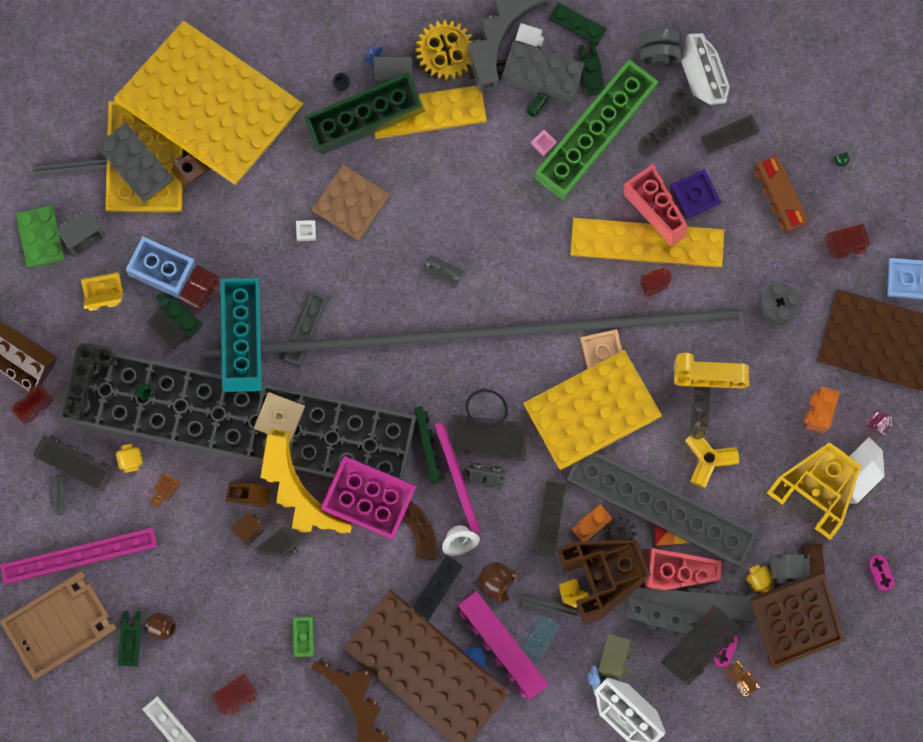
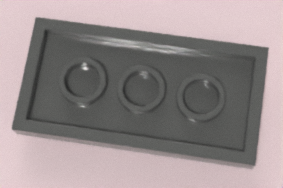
[96,123,174,204]

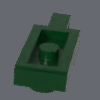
[155,292,203,338]

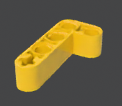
[674,353,749,388]

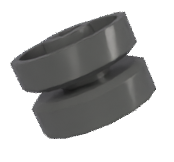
[639,28,681,66]

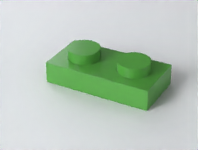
[293,617,314,657]

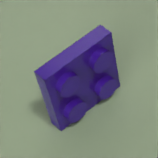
[670,169,721,219]

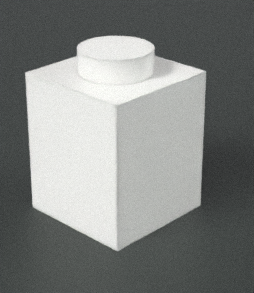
[515,23,544,48]

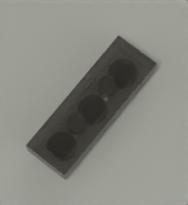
[700,115,760,155]

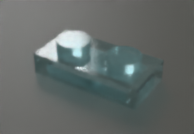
[523,616,560,659]

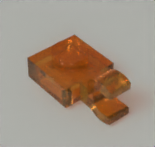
[150,472,181,509]
[726,661,759,698]

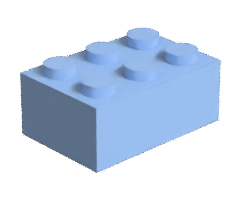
[126,237,196,299]

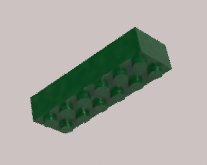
[304,72,426,155]

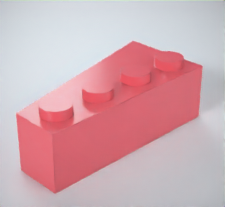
[624,163,687,246]

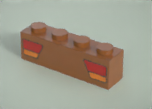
[754,154,809,234]

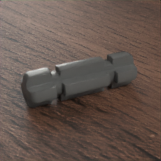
[53,476,65,514]

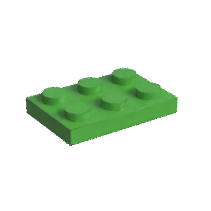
[16,205,65,268]

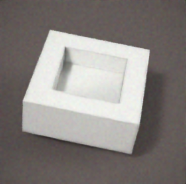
[296,220,316,241]

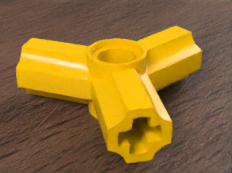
[685,431,739,489]

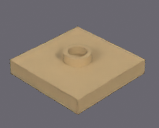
[254,392,305,443]

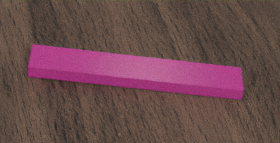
[435,422,481,534]

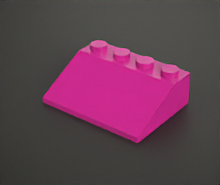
[321,456,416,539]

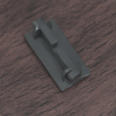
[422,255,464,288]
[465,462,506,487]

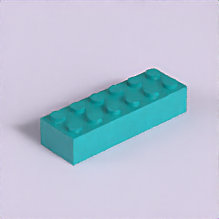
[221,278,262,392]

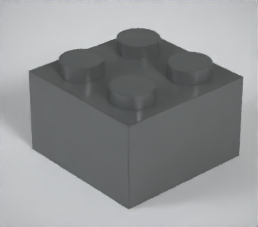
[56,210,106,257]

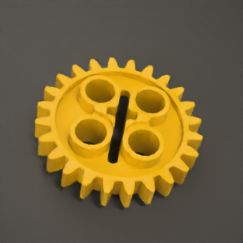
[415,20,472,81]

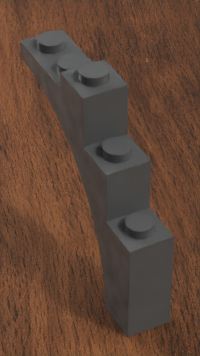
[468,0,551,91]

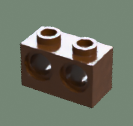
[171,153,211,187]
[231,513,264,546]

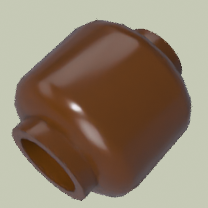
[145,612,176,640]

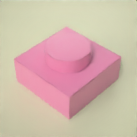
[531,130,557,157]

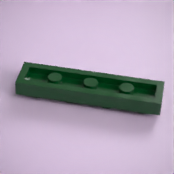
[415,406,442,485]

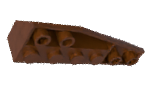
[0,322,57,395]

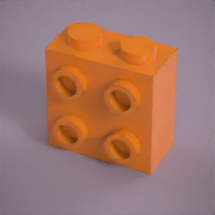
[803,386,840,434]

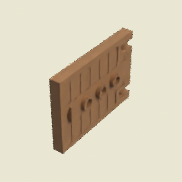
[0,571,118,680]

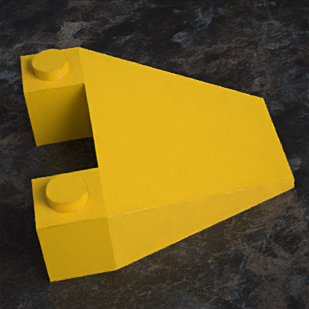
[767,442,861,540]

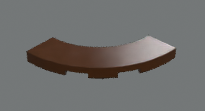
[402,500,436,561]

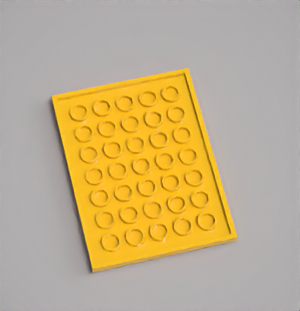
[114,20,304,186]

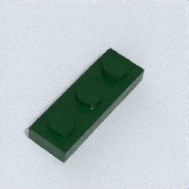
[549,2,607,46]

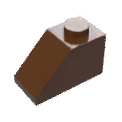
[225,483,271,508]

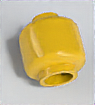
[116,444,143,473]
[746,564,775,594]

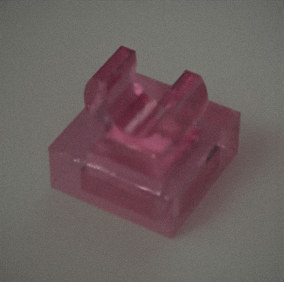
[866,411,893,436]

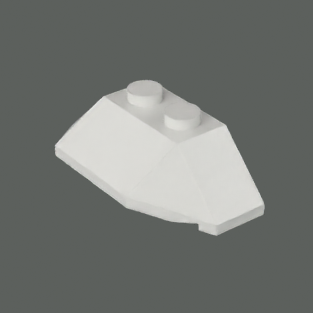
[681,33,729,105]
[849,437,885,504]
[594,677,666,742]

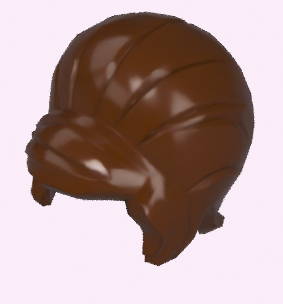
[479,562,521,603]

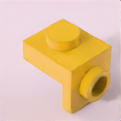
[559,578,589,607]

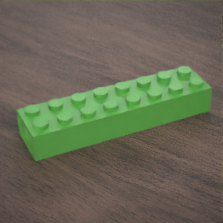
[534,60,658,201]

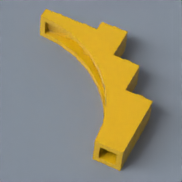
[261,428,353,533]

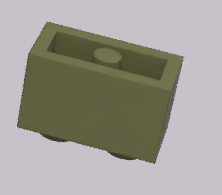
[598,634,632,681]

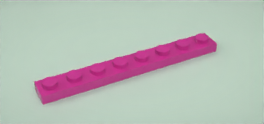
[0,528,158,585]

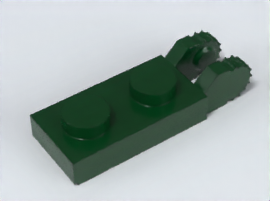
[579,43,605,96]
[118,611,141,667]

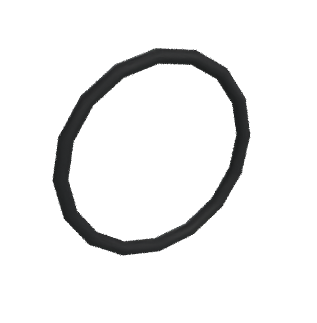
[465,389,508,428]

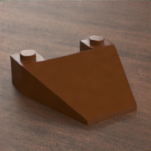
[556,540,651,626]

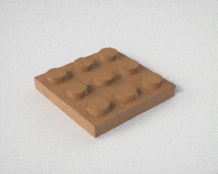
[312,164,390,241]

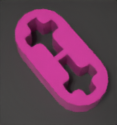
[868,555,894,591]
[713,631,738,667]

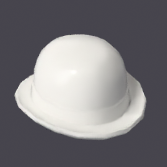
[442,525,480,556]

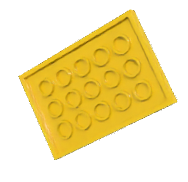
[105,101,183,212]
[523,350,662,471]

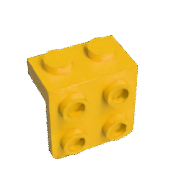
[81,272,124,311]

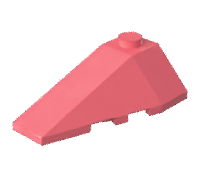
[642,548,722,590]

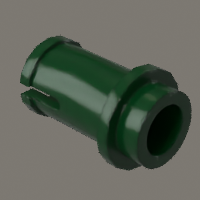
[526,93,548,118]

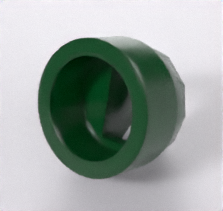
[833,152,849,167]
[136,382,153,400]

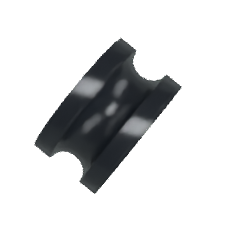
[333,73,350,91]

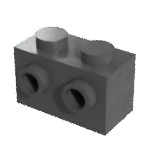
[373,56,412,83]

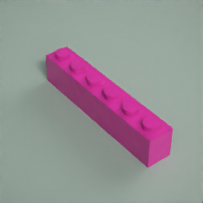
[458,591,549,700]

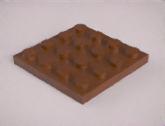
[750,570,845,669]

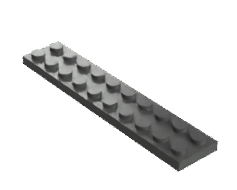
[566,452,758,568]

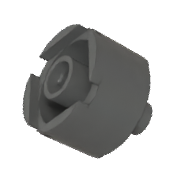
[759,283,800,325]
[770,555,810,582]

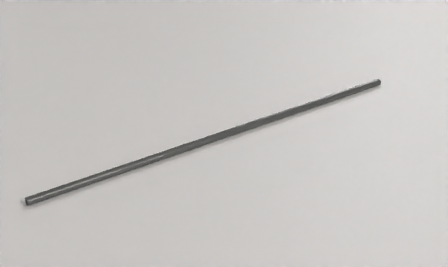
[205,309,739,358]

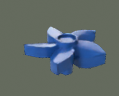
[364,46,383,67]

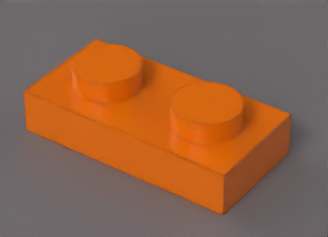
[571,504,613,541]

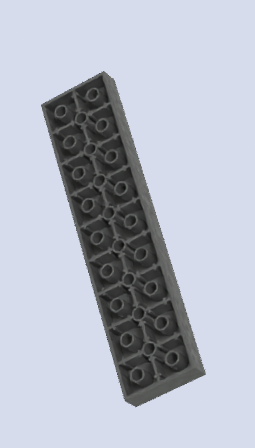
[58,345,417,480]

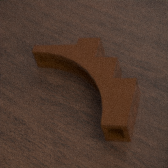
[311,660,389,742]

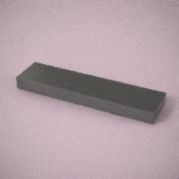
[283,290,329,367]

